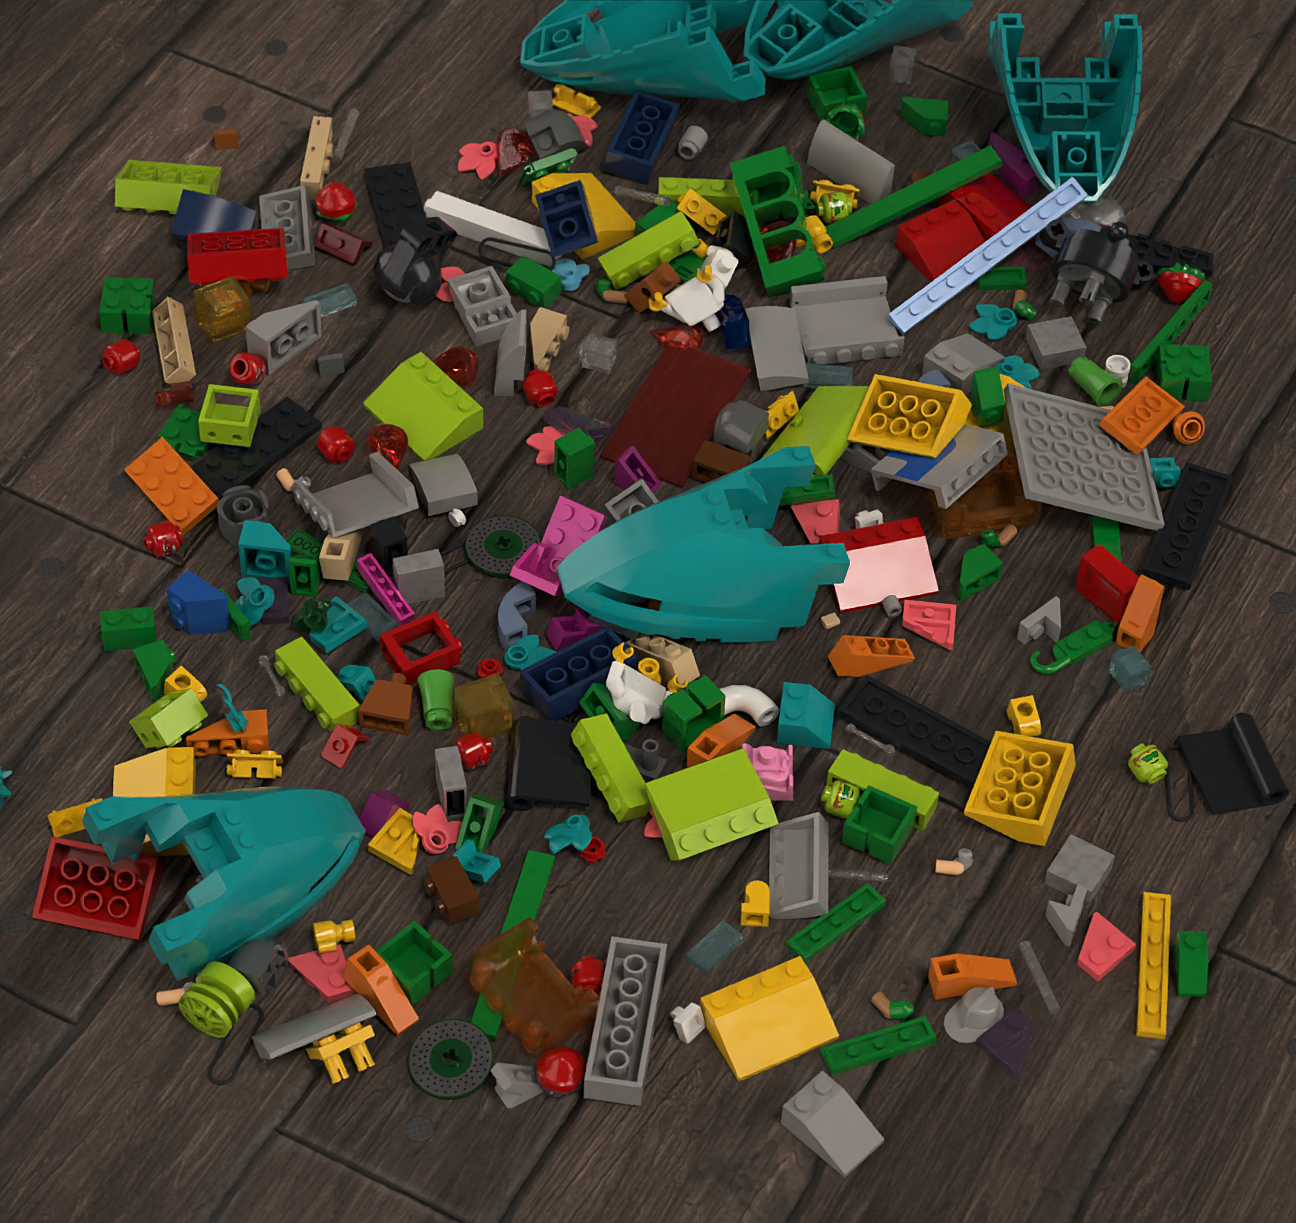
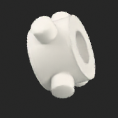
[448,508,466,527]

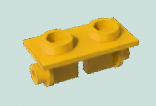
[550,84,601,118]
[810,180,860,209]
[677,188,727,235]
[764,391,799,439]
[227,750,283,779]
[47,798,102,837]

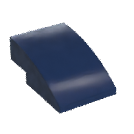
[535,180,598,258]
[171,189,257,242]

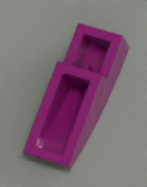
[989,132,1038,198]
[546,608,624,651]

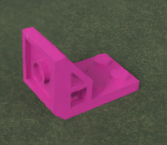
[510,496,608,596]

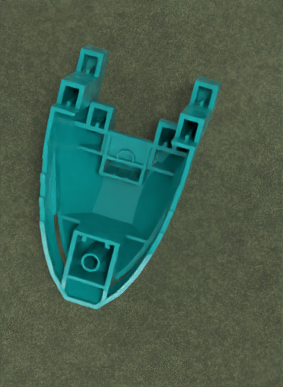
[520,0,768,101]
[744,0,973,79]
[987,14,1142,203]
[557,446,850,642]
[82,786,366,981]

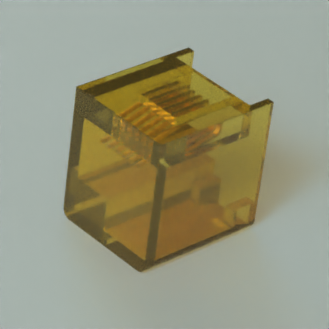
[193,276,251,344]
[454,673,514,740]

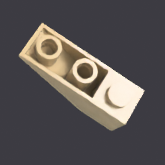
[530,307,569,371]
[319,527,365,581]
[625,632,700,685]

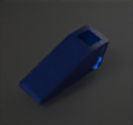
[717,295,750,349]

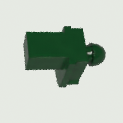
[292,598,331,633]

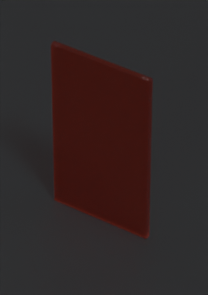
[600,340,751,489]

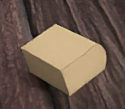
[820,612,840,630]

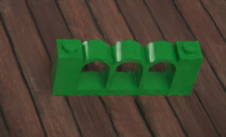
[730,146,827,297]

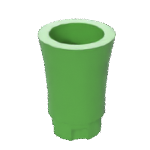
[1068,357,1123,407]
[417,670,455,731]

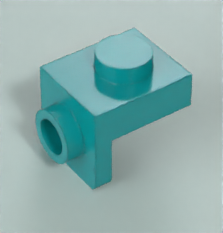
[1149,457,1181,487]
[336,664,376,703]
[453,839,501,883]

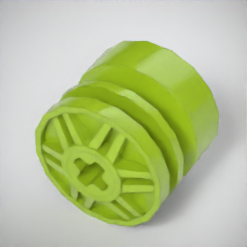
[178,961,255,1038]

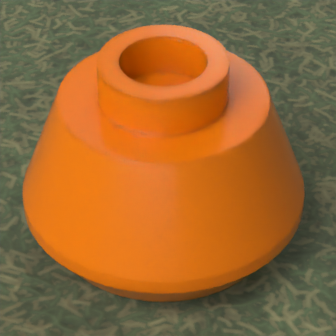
[1172,411,1205,445]

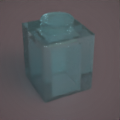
[1109,645,1151,693]

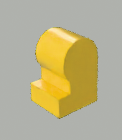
[163,666,207,703]
[1006,695,1041,737]
[740,880,770,927]

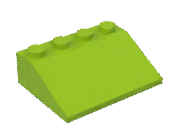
[115,160,222,214]
[363,352,483,461]
[644,748,779,861]

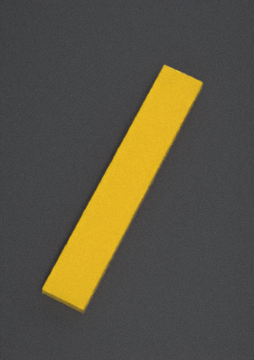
[1136,892,1171,1039]

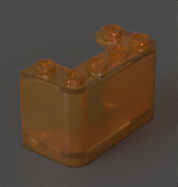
[926,449,1042,539]
[470,917,600,1056]

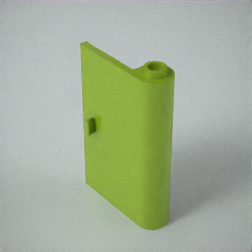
[761,386,870,477]

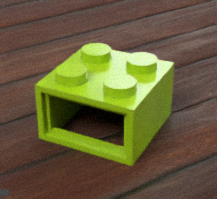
[198,384,260,447]
[129,688,208,749]

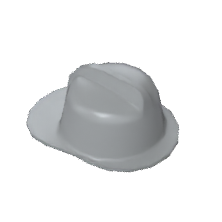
[944,987,1004,1043]

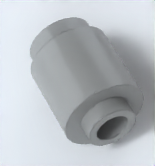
[678,126,708,160]

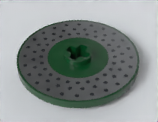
[465,515,541,577]
[408,1019,494,1100]

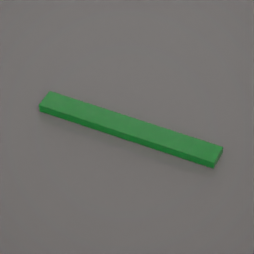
[826,145,1002,249]
[471,850,555,1042]

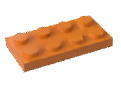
[1099,376,1185,455]
[124,437,220,536]

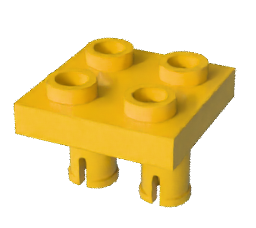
[306,1022,375,1084]

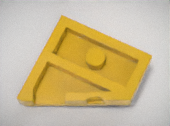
[368,808,420,875]

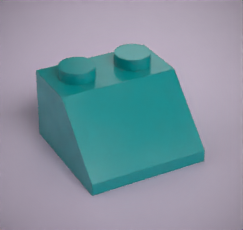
[238,520,291,583]
[777,682,835,749]

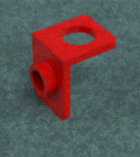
[321,724,370,768]

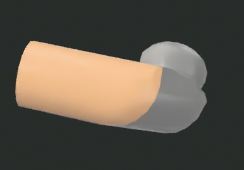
[276,468,311,492]
[935,848,973,875]
[157,982,194,1006]

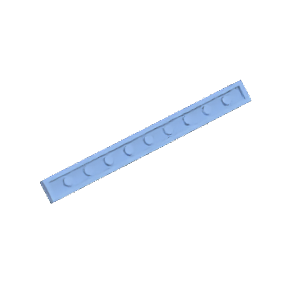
[888,177,1088,335]

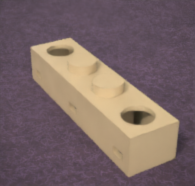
[300,116,333,199]
[152,297,196,387]

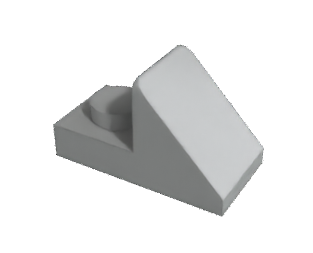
[1017,596,1061,645]
[1045,885,1088,947]
[491,1062,546,1108]

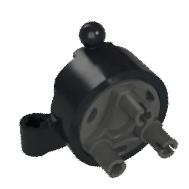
[1040,220,1154,325]

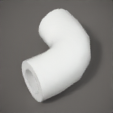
[720,685,779,726]

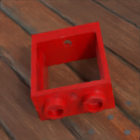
[1075,544,1139,626]
[380,611,463,685]

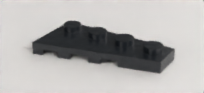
[1127,233,1213,277]

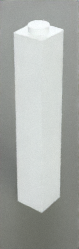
[424,191,563,268]

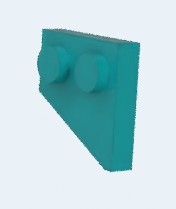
[309,596,368,654]

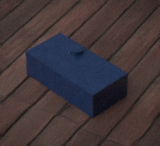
[603,90,680,185]
[520,626,638,721]

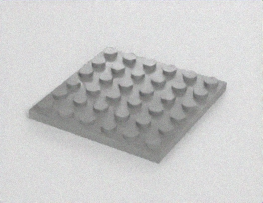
[1003,383,1165,531]

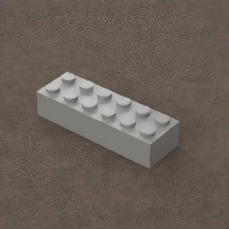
[584,937,667,1106]

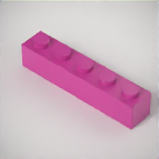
[356,553,415,627]

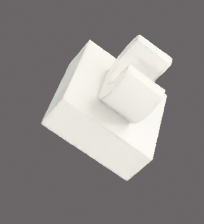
[855,509,883,529]
[670,1003,706,1044]

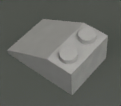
[246,300,322,375]
[922,333,1005,396]
[597,479,659,528]
[781,1071,884,1177]

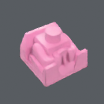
[741,743,793,801]

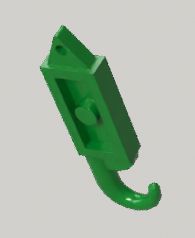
[1030,620,1117,675]

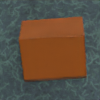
[214,128,239,150]

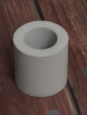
[882,595,902,618]

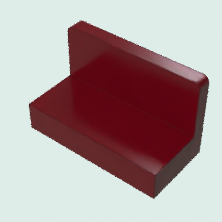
[314,223,373,264]

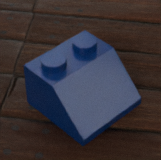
[167,570,231,635]

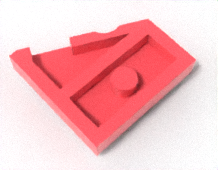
[790,499,840,545]
[902,600,956,650]
[1077,911,1136,982]
[288,944,356,1003]

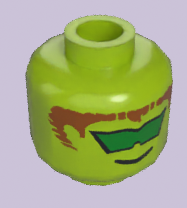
[816,191,852,224]
[1128,743,1168,785]
[821,780,861,819]

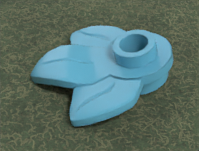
[552,258,590,291]

